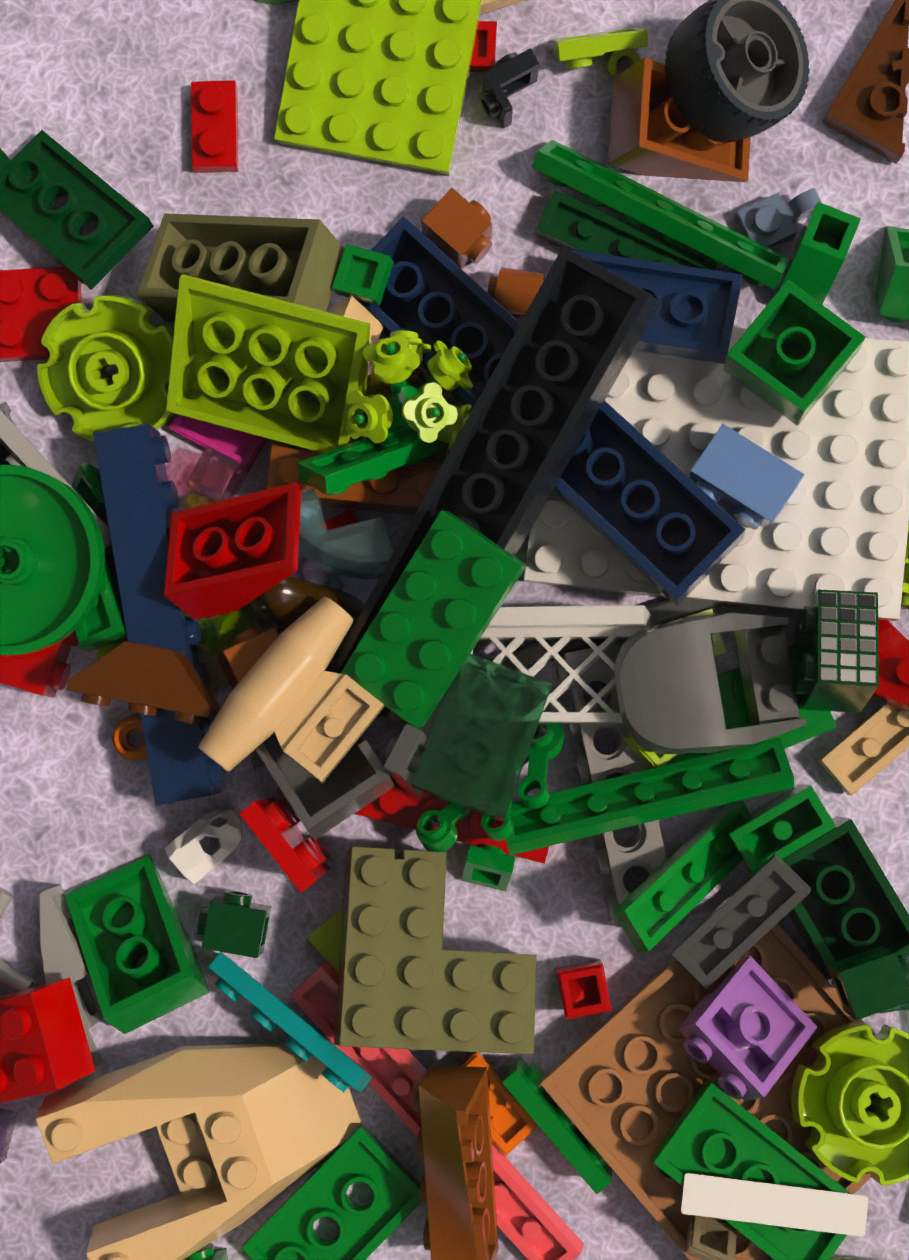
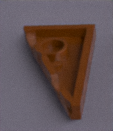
[822,0,909,164]

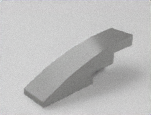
[39,885,107,1085]

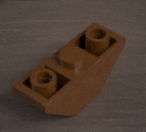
[66,641,221,725]

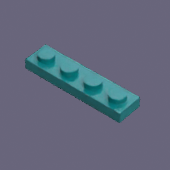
[209,952,373,1093]

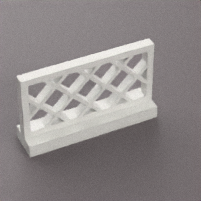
[458,605,650,724]

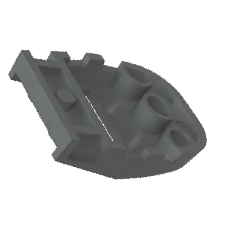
[615,613,806,755]

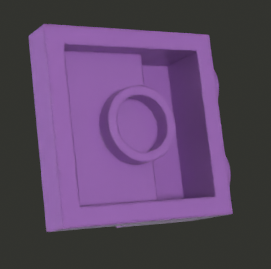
[678,956,817,1101]

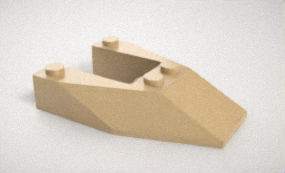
[36,1041,362,1260]

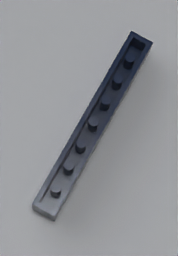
[93,424,226,805]

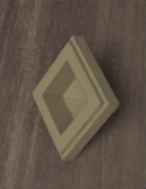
[686,1215,737,1260]

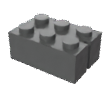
[255,733,395,839]

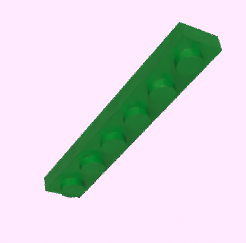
[532,140,791,289]
[502,738,795,855]

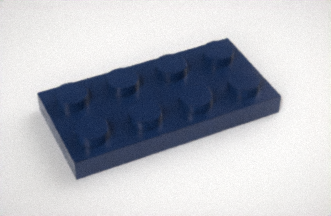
[561,248,743,364]

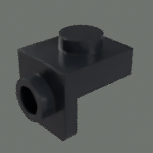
[479,48,540,128]

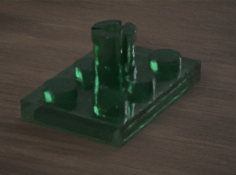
[411,654,552,821]

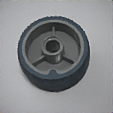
[665,0,810,142]

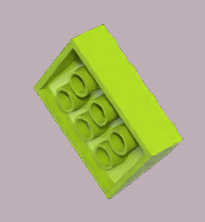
[166,274,370,453]

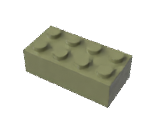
[137,213,345,322]

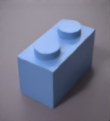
[690,424,805,530]

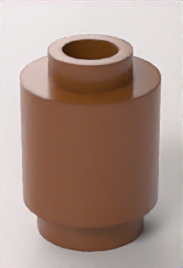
[487,267,545,317]

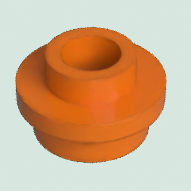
[112,715,148,761]

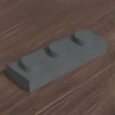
[671,853,811,989]

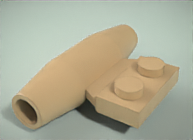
[198,596,384,783]

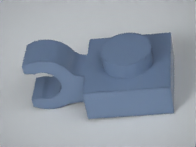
[735,188,822,249]

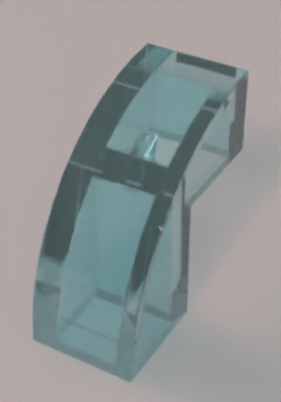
[299,488,393,579]

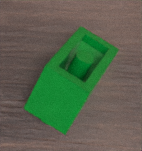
[728,784,836,874]

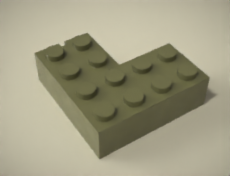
[334,846,537,1054]

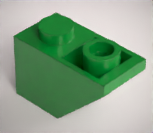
[776,202,861,304]

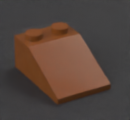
[608,58,751,182]

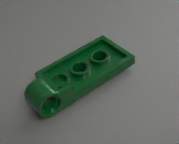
[0,130,154,290]

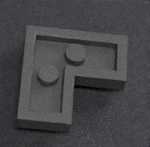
[384,697,458,797]

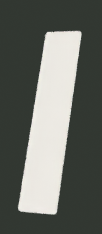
[681,1173,868,1237]

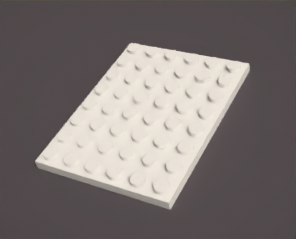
[524,328,909,621]

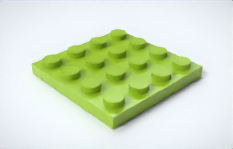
[274,0,483,176]

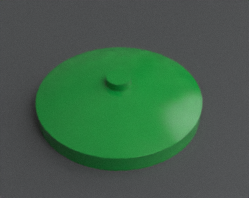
[0,465,105,656]

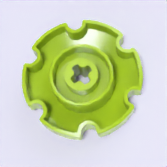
[37,295,175,441]
[791,1022,909,1186]

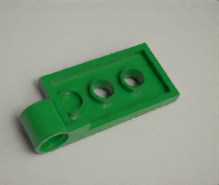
[241,1123,421,1260]

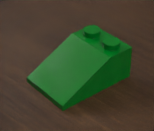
[65,854,210,1034]

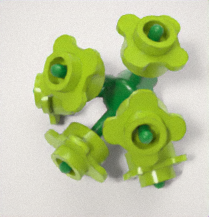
[345,329,473,450]

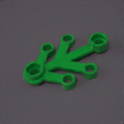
[416,723,564,852]

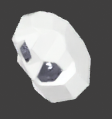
[164,809,242,884]

